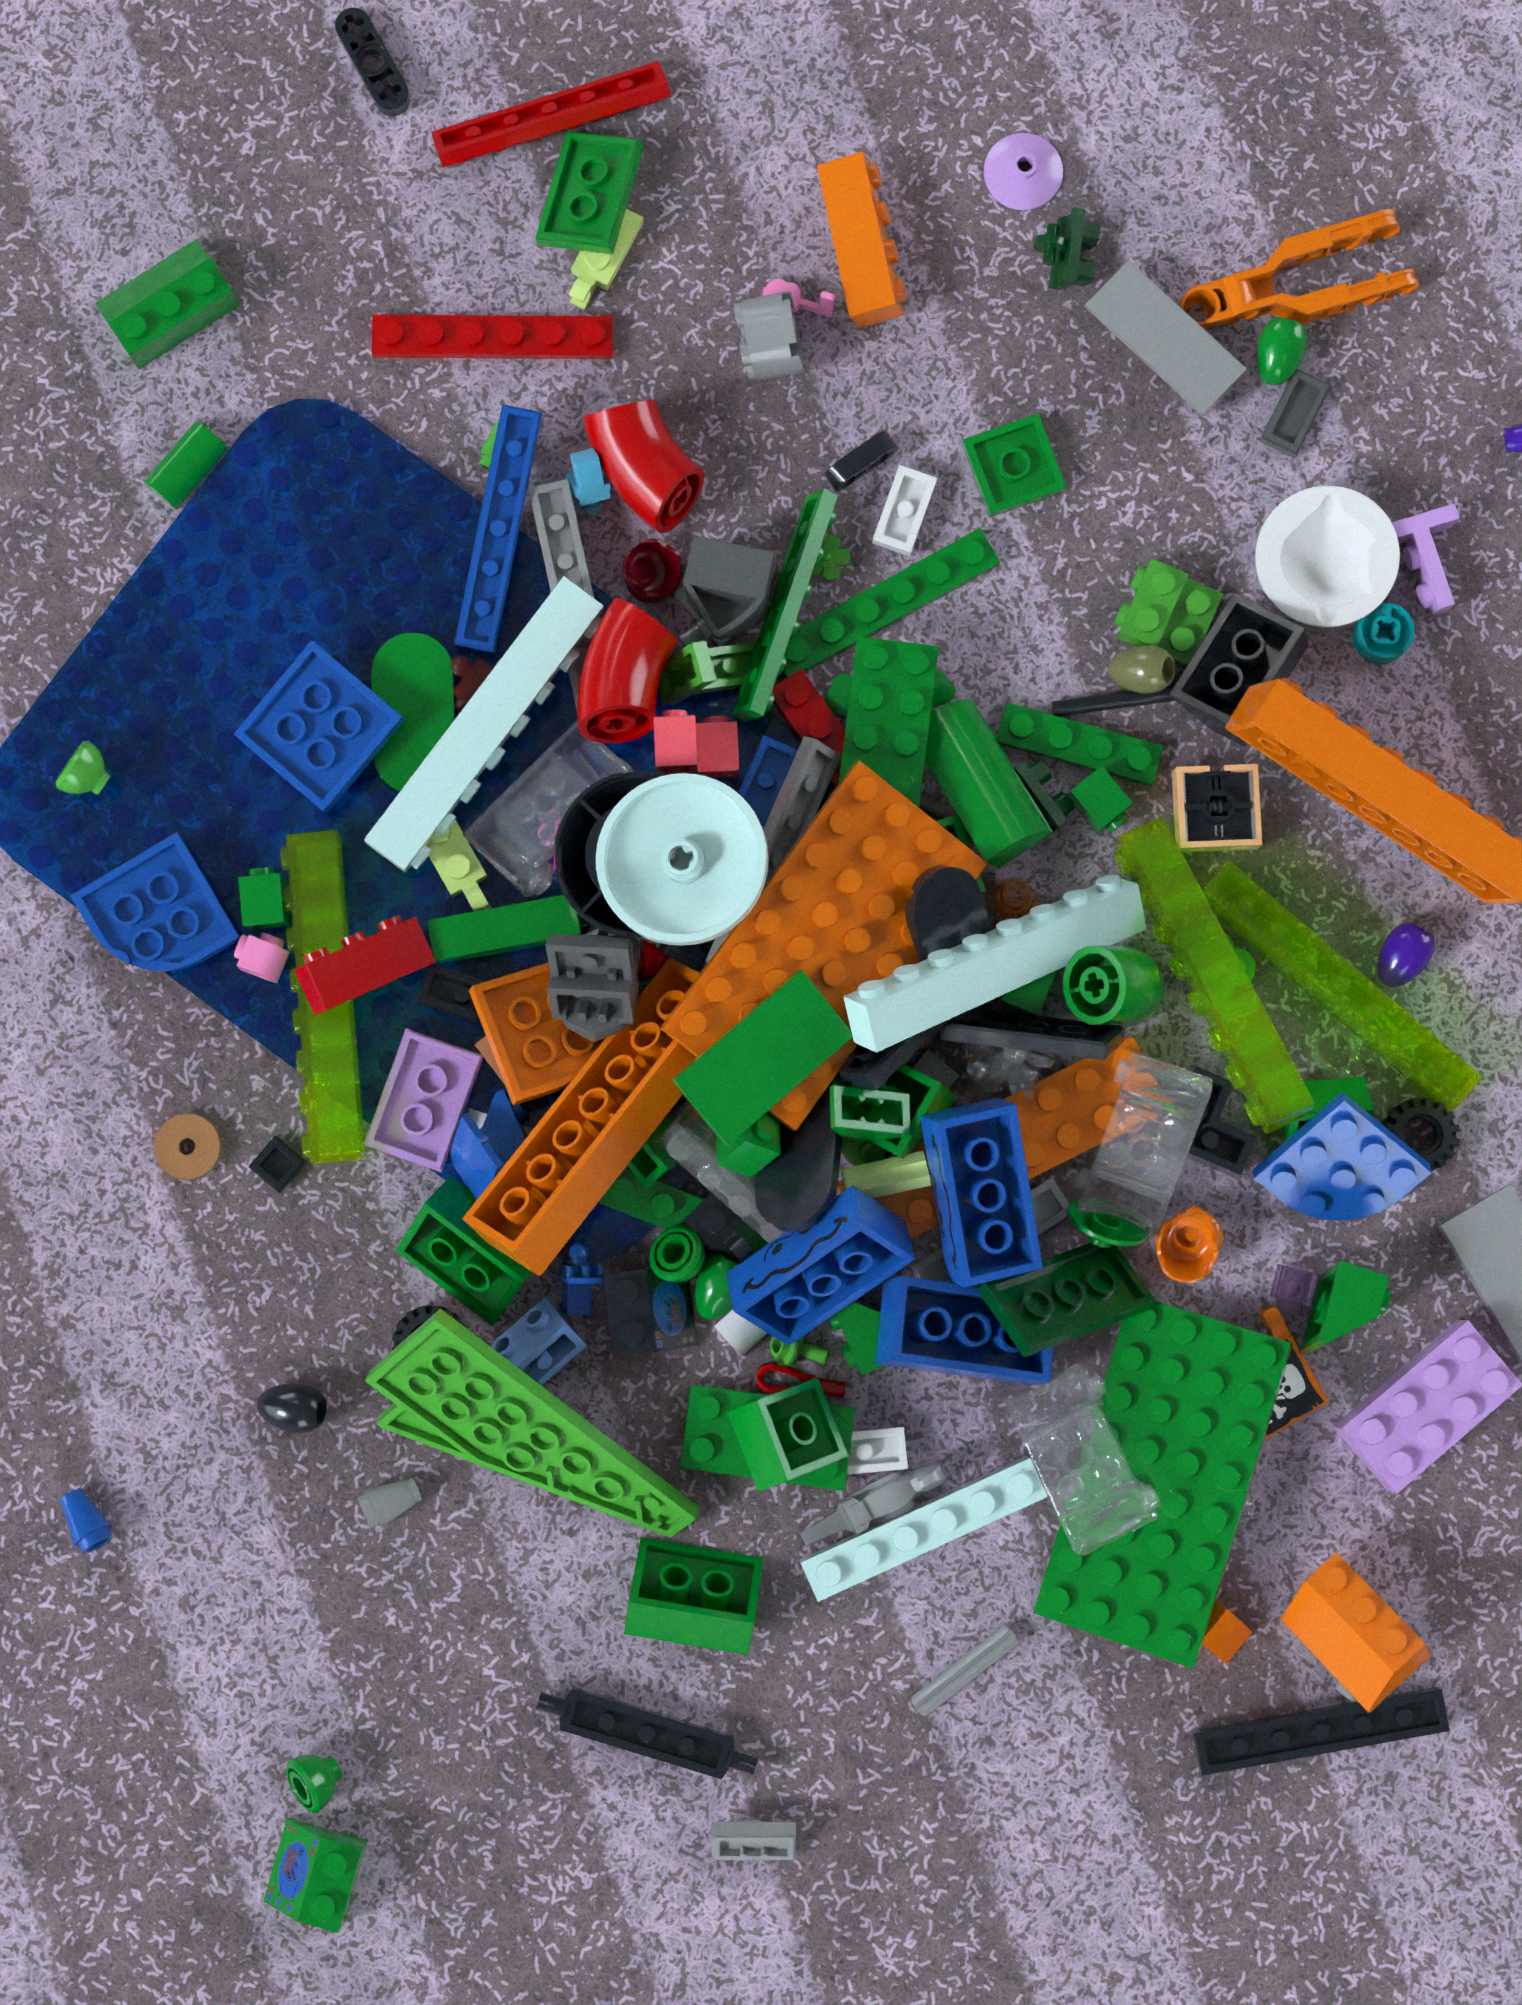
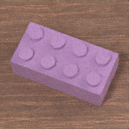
[1333,1320,1522,1494]

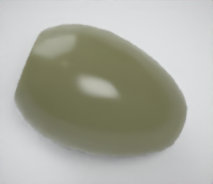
[1108,645,1175,694]

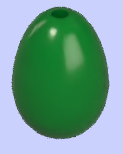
[1257,317,1307,385]
[695,1252,742,1320]

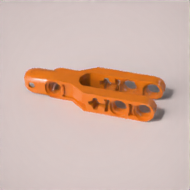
[1179,209,1419,330]

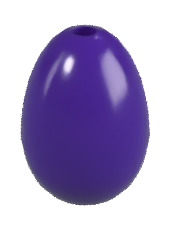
[1377,921,1435,988]

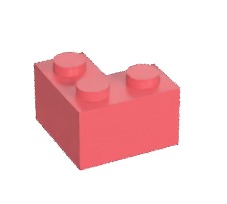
[654,710,739,778]

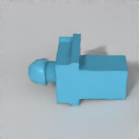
[565,448,611,516]

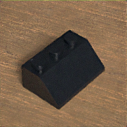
[1170,593,1308,747]

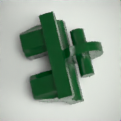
[1033,207,1101,290]
[1014,760,1075,840]

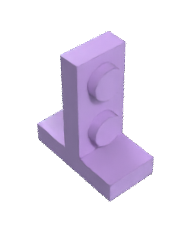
[1392,503,1460,617]

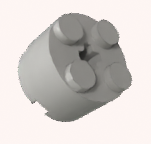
[734,291,805,381]

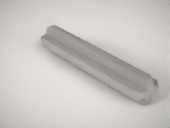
[911,1625,1019,1716]

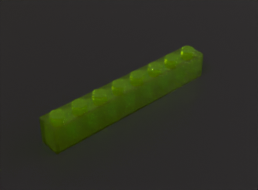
[1113,816,1315,1134]
[280,830,366,1166]
[1195,860,1482,1111]

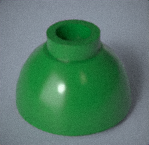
[649,1225,705,1283]
[286,1755,342,1813]

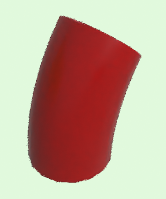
[582,399,705,534]
[577,597,678,743]

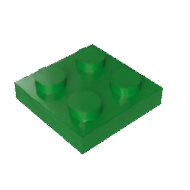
[962,413,1066,518]

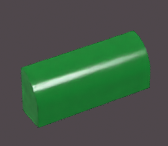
[925,699,1053,869]

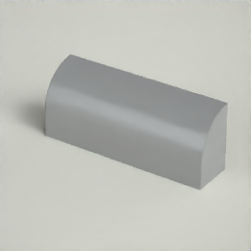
[1085,260,1247,416]

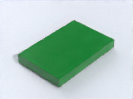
[535,131,644,255]

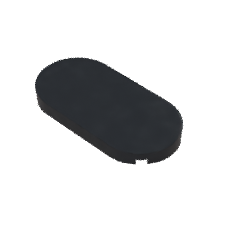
[905,865,1000,1022]
[755,1082,842,1232]

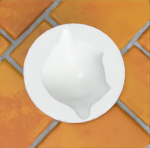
[1255,486,1400,628]

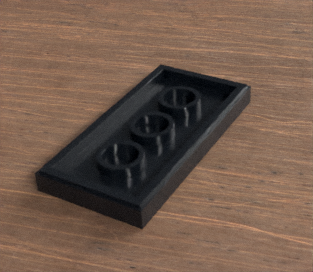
[941,1010,1125,1060]

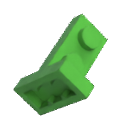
[659,641,756,706]

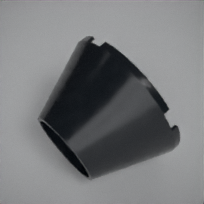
[554,770,668,938]

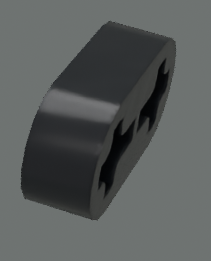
[825,431,898,492]

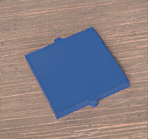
[448,1113,504,1200]

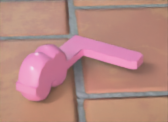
[762,279,835,318]

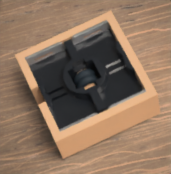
[1172,764,1263,853]

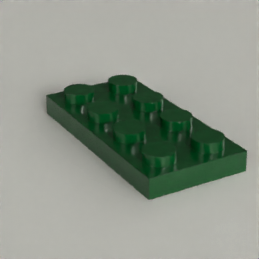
[978,1243,1156,1357]

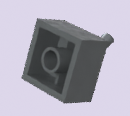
[678,536,777,647]

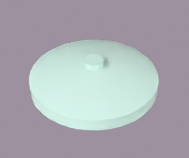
[596,773,769,946]

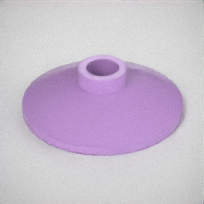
[984,133,1063,210]

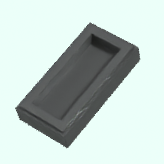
[1259,369,1332,459]

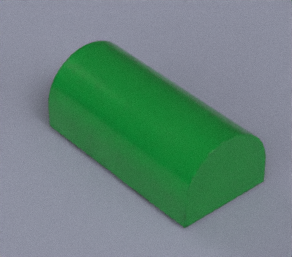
[144,421,228,510]

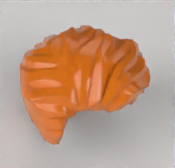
[1154,1206,1224,1283]

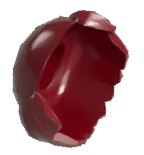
[622,538,683,603]

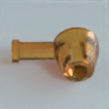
[993,877,1051,918]

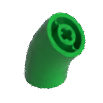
[1063,946,1164,1027]

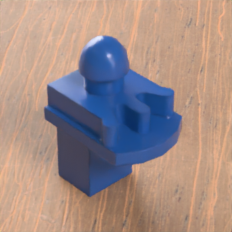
[556,1242,604,1315]

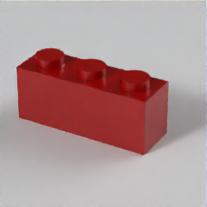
[294,915,436,1015]

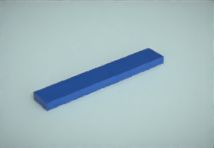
[454,404,543,654]

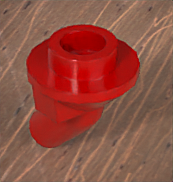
[638,939,672,980]

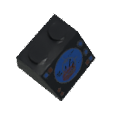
[603,1268,698,1357]

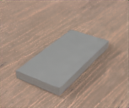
[1438,1184,1522,1366]

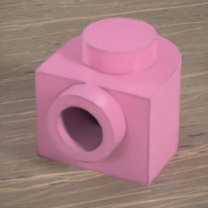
[234,932,290,983]

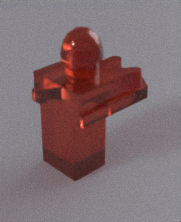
[451,656,493,710]

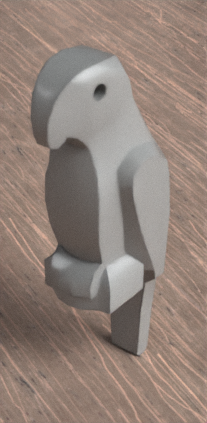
[800,1462,946,1546]

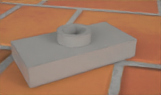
[711,1820,796,1860]

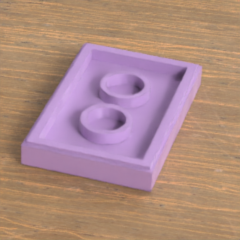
[364,1028,484,1173]

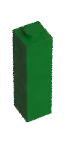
[427,895,589,965]

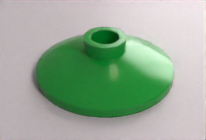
[1067,1199,1147,1248]

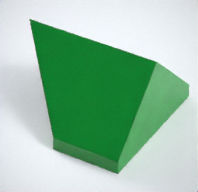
[830,1074,911,1143]

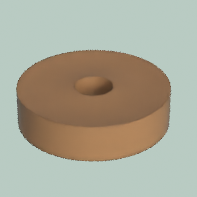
[154,1114,222,1180]

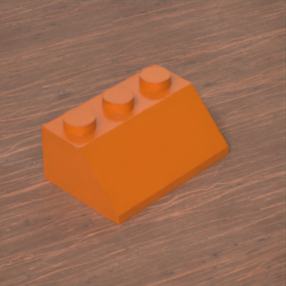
[1281,1552,1431,1713]

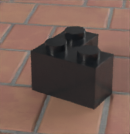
[1157,1066,1257,1177]

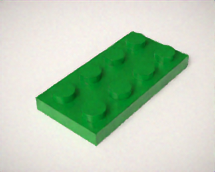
[838,636,939,808]
[680,1384,856,1491]

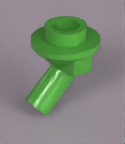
[770,1336,831,1366]

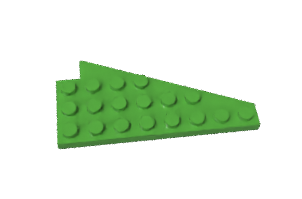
[365,1308,700,1538]

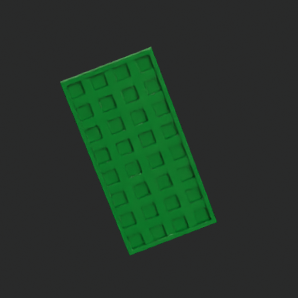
[1033,1301,1293,1669]

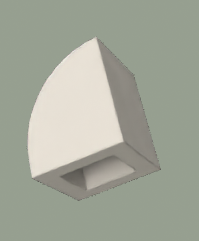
[714,1309,768,1356]

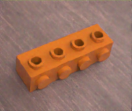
[817,151,907,328]

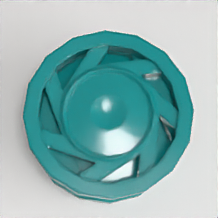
[1352,603,1415,664]

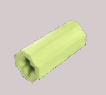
[841,1151,931,1198]

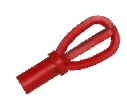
[756,1362,846,1398]

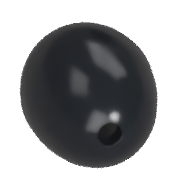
[257,1383,327,1433]

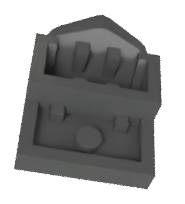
[545,934,641,1042]

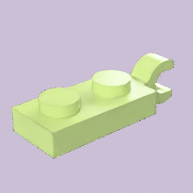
[569,209,643,310]
[427,820,491,911]

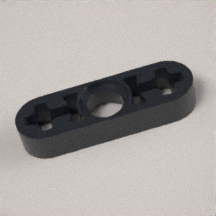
[335,8,410,116]

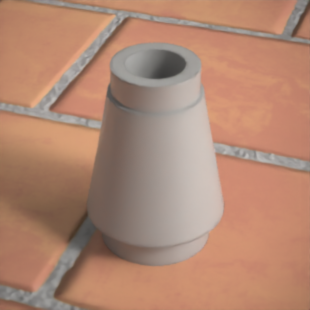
[357,1477,422,1528]

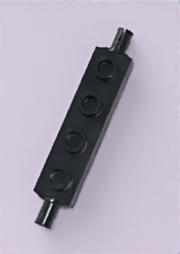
[536,1687,758,1779]

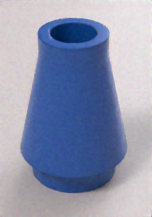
[59,1488,113,1554]

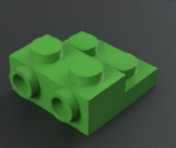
[1114,558,1223,668]

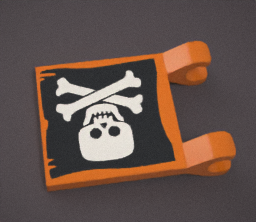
[1258,1305,1329,1440]

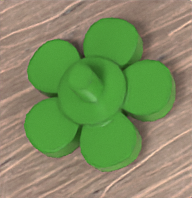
[811,534,851,581]

